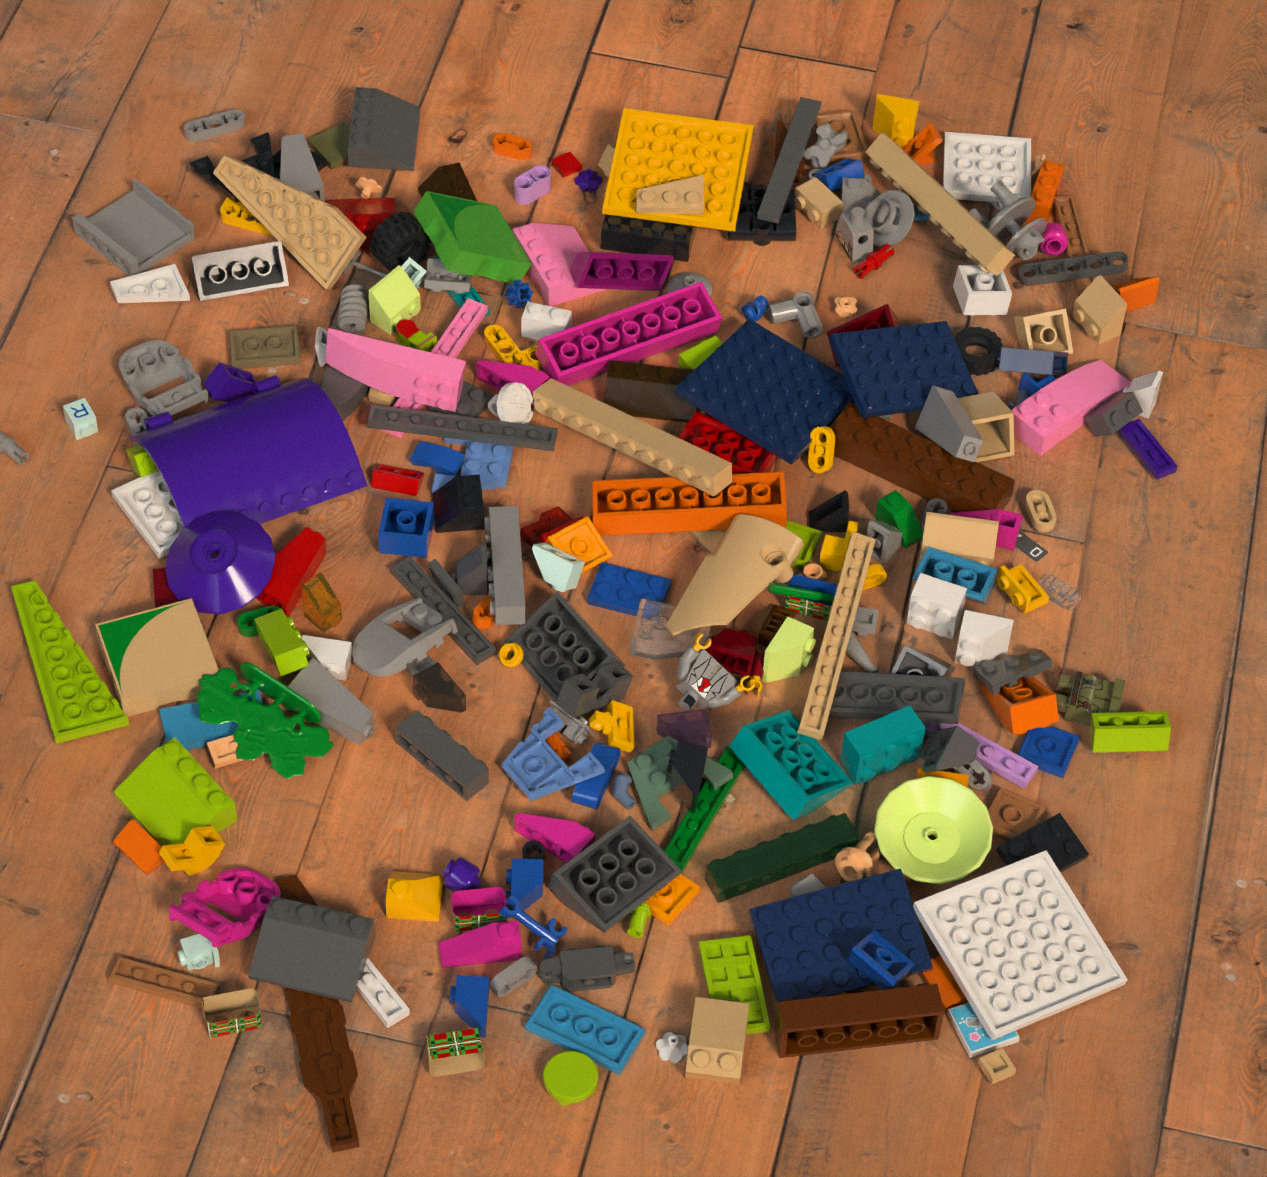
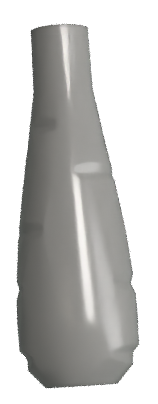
[846,632,879,673]

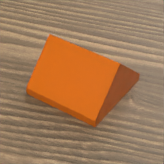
[1111,276,1160,312]

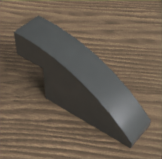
[321,368,370,421]

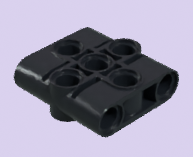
[728,185,796,246]

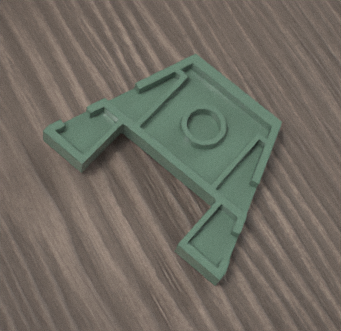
[627,736,733,831]

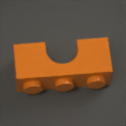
[1025,160,1065,224]

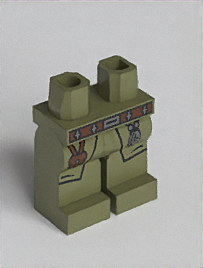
[1056,671,1125,726]

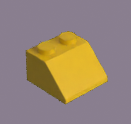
[872,94,920,148]

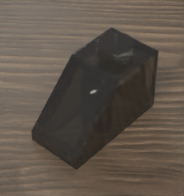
[412,662,466,713]

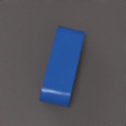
[572,742,621,810]

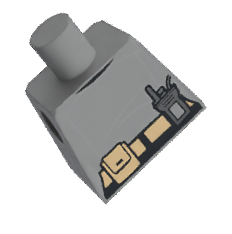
[835,207,874,263]

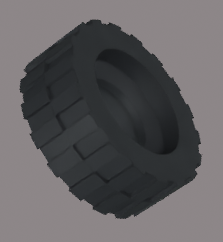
[954,326,1003,376]

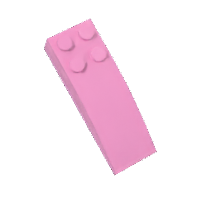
[325,328,466,412]
[1011,360,1131,456]

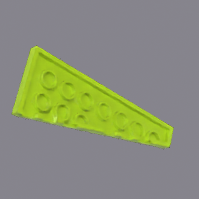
[11,580,129,744]

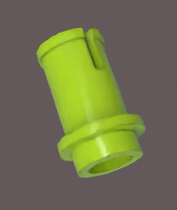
[627,903,651,938]

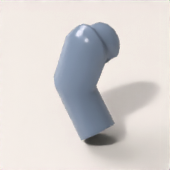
[612,773,636,810]

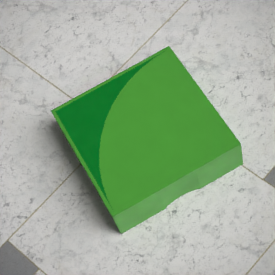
[413,191,532,283]

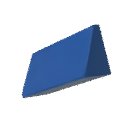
[814,158,864,191]

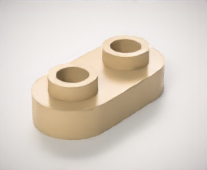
[1025,490,1057,532]

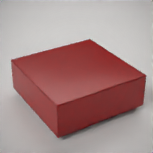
[552,152,582,178]

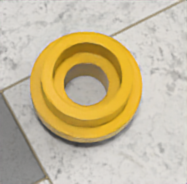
[499,643,524,668]

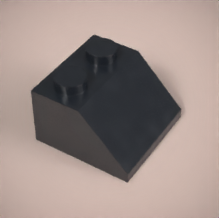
[432,474,484,533]
[666,741,708,813]

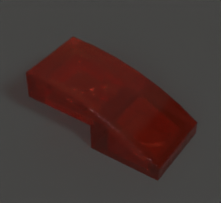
[520,506,573,547]

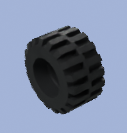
[369,212,431,272]

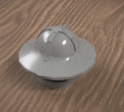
[865,190,915,247]

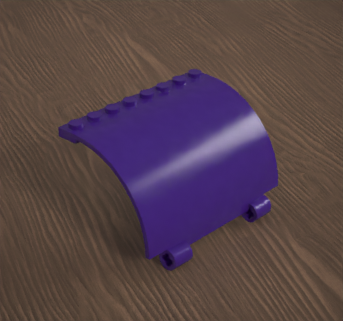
[129,375,367,529]

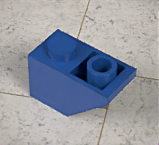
[506,859,544,917]

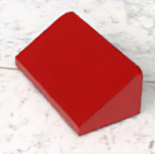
[371,464,424,496]

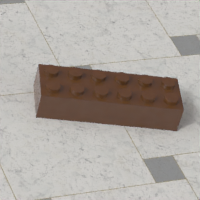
[774,983,944,1058]

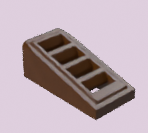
[758,605,797,646]

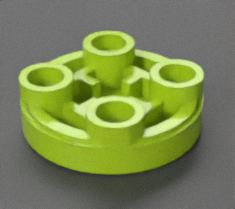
[543,1051,598,1106]

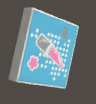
[947,1003,1020,1058]

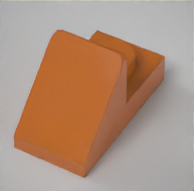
[902,123,943,165]

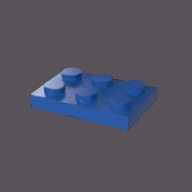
[587,562,671,622]

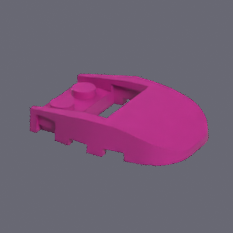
[169,868,281,948]

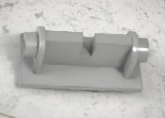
[543,700,595,745]

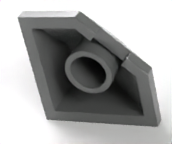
[452,542,487,596]
[921,725,981,773]

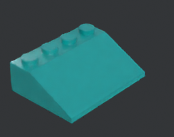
[729,710,854,820]

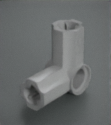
[768,292,823,339]

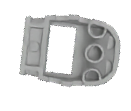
[119,340,208,417]
[352,597,458,677]

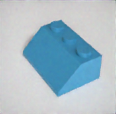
[913,546,997,605]

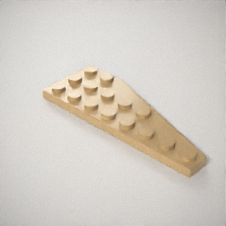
[213,156,366,290]

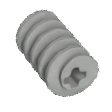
[337,284,369,335]

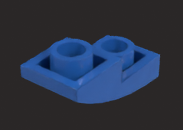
[409,441,465,475]

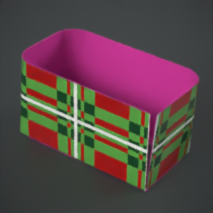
[451,887,507,932]

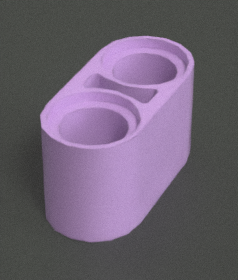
[514,165,551,205]

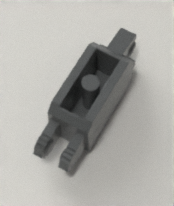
[539,946,635,992]

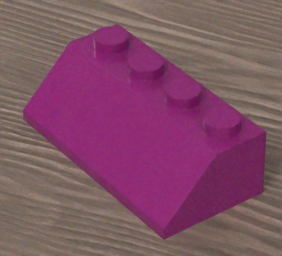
[570,252,674,291]

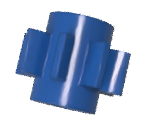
[504,280,533,308]

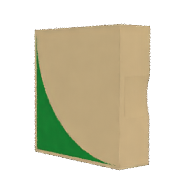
[95,598,219,717]

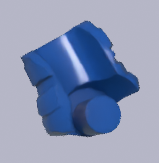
[741,296,769,322]

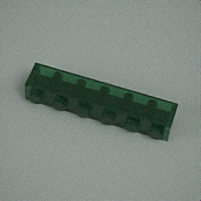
[705,813,860,903]

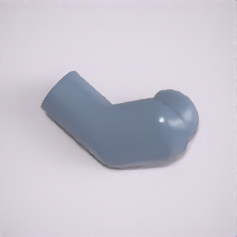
[1007,390,1029,410]

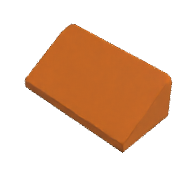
[113,819,164,875]

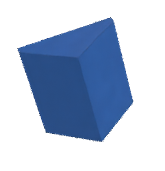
[848,930,916,990]

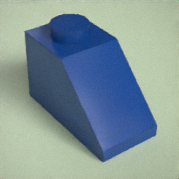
[450,975,489,1038]

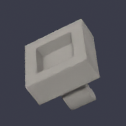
[851,607,879,638]

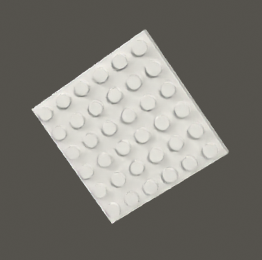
[913,850,1128,1040]

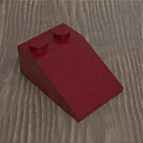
[826,304,900,368]

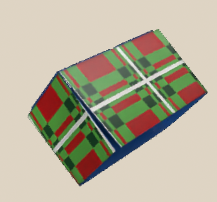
[785,575,837,621]

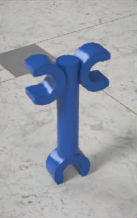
[499,896,567,959]

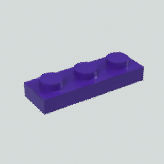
[1118,419,1178,480]

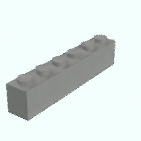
[485,506,525,625]

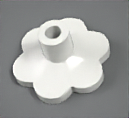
[656,1032,689,1063]

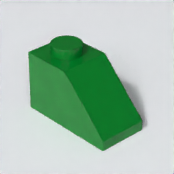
[875,490,923,549]

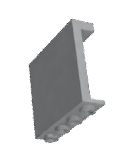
[72,178,195,276]

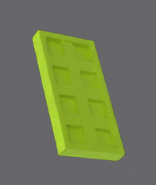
[698,935,770,1035]

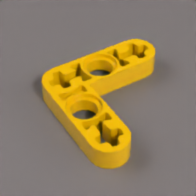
[220,197,273,235]
[484,324,542,369]

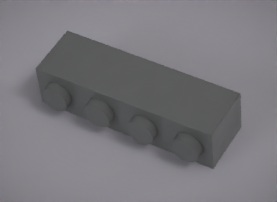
[395,711,489,801]

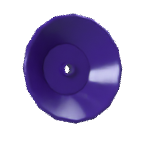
[165,512,276,614]

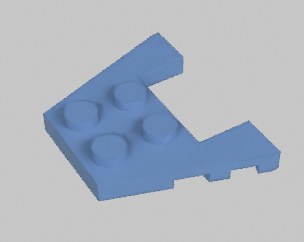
[432,438,514,493]
[501,707,605,802]

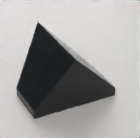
[809,490,849,532]

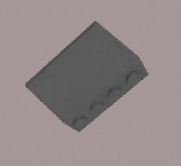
[348,87,420,171]
[504,591,625,702]
[548,816,682,933]
[248,896,376,1003]

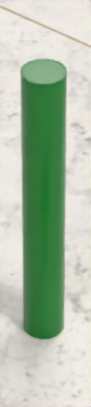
[768,583,835,604]

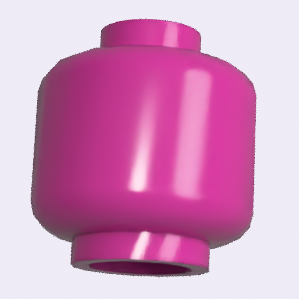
[1039,223,1068,256]

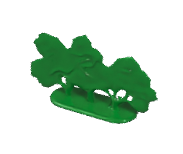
[196,662,333,779]

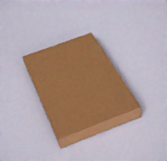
[814,110,870,164]

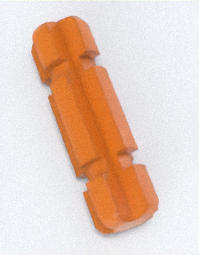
[545,732,572,763]

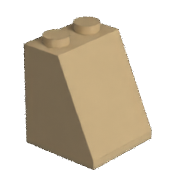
[957,391,1015,462]

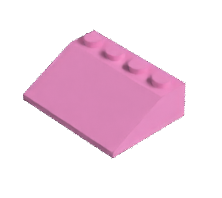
[513,223,606,306]

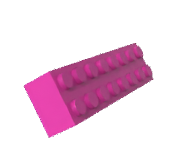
[535,282,722,386]

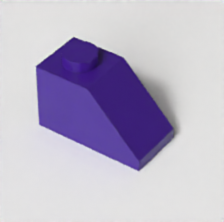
[204,363,257,402]

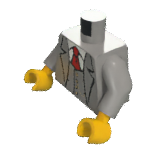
[676,632,755,712]

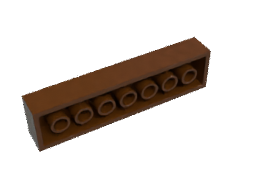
[825,403,1015,513]

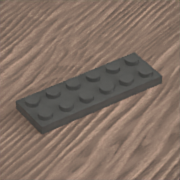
[829,671,965,724]

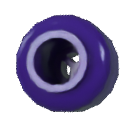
[441,857,482,892]

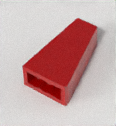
[255,527,326,617]

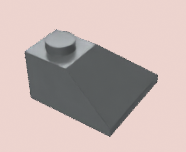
[890,645,956,677]

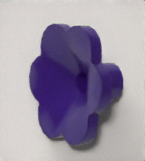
[575,169,602,191]

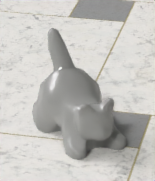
[803,123,848,169]

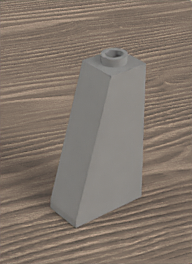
[280,133,325,202]
[915,385,983,462]
[288,658,375,745]

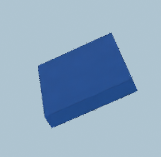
[1017,726,1080,778]

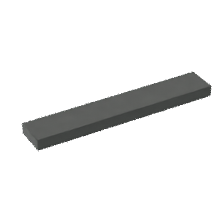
[390,556,497,665]

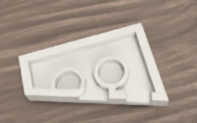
[110,264,190,303]

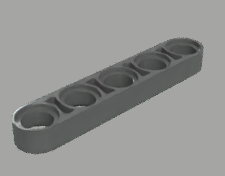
[1018,251,1128,286]

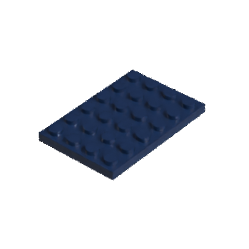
[828,321,979,418]
[749,868,933,1002]

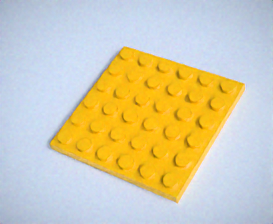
[602,108,754,232]

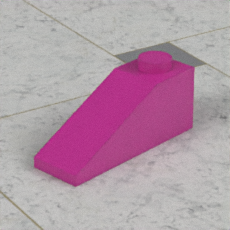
[476,360,549,408]
[514,813,596,863]
[439,921,522,968]

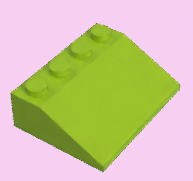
[114,737,237,846]

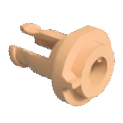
[835,832,881,882]

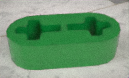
[237,606,281,637]

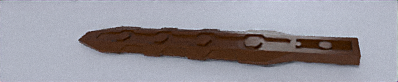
[276,875,360,1153]

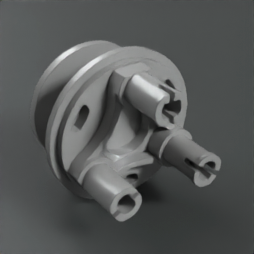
[969,180,1047,260]

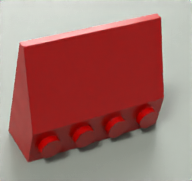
[325,198,395,249]
[678,412,777,474]

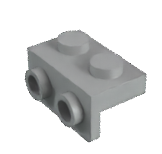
[424,257,472,294]

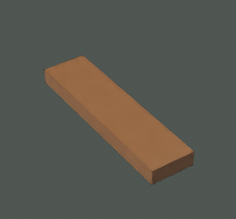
[108,956,219,1009]

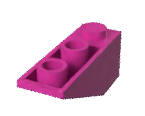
[950,509,1023,551]

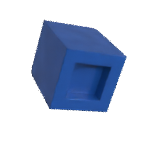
[1018,373,1056,397]

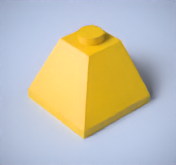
[386,871,444,921]

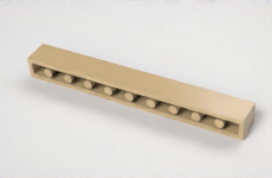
[866,132,1015,276]
[533,378,732,496]

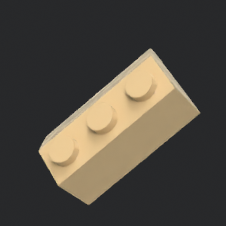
[919,512,999,567]

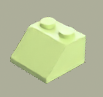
[368,266,421,335]
[762,616,816,683]

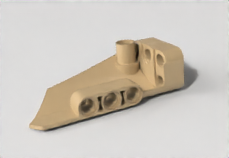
[666,514,804,636]

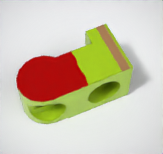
[396,319,437,352]

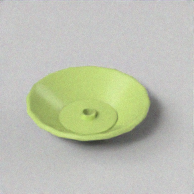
[874,776,993,884]

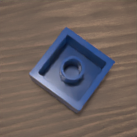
[378,498,434,558]

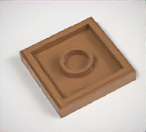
[987,787,1047,841]

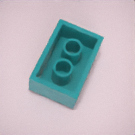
[840,705,926,785]

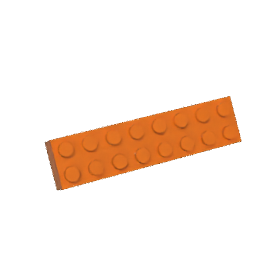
[592,472,787,536]

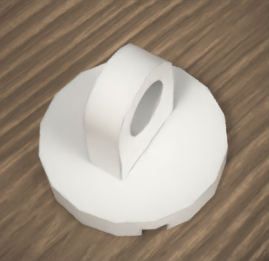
[488,382,533,424]

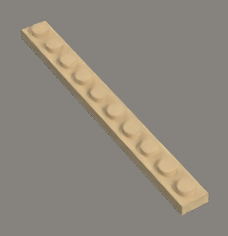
[797,532,876,740]

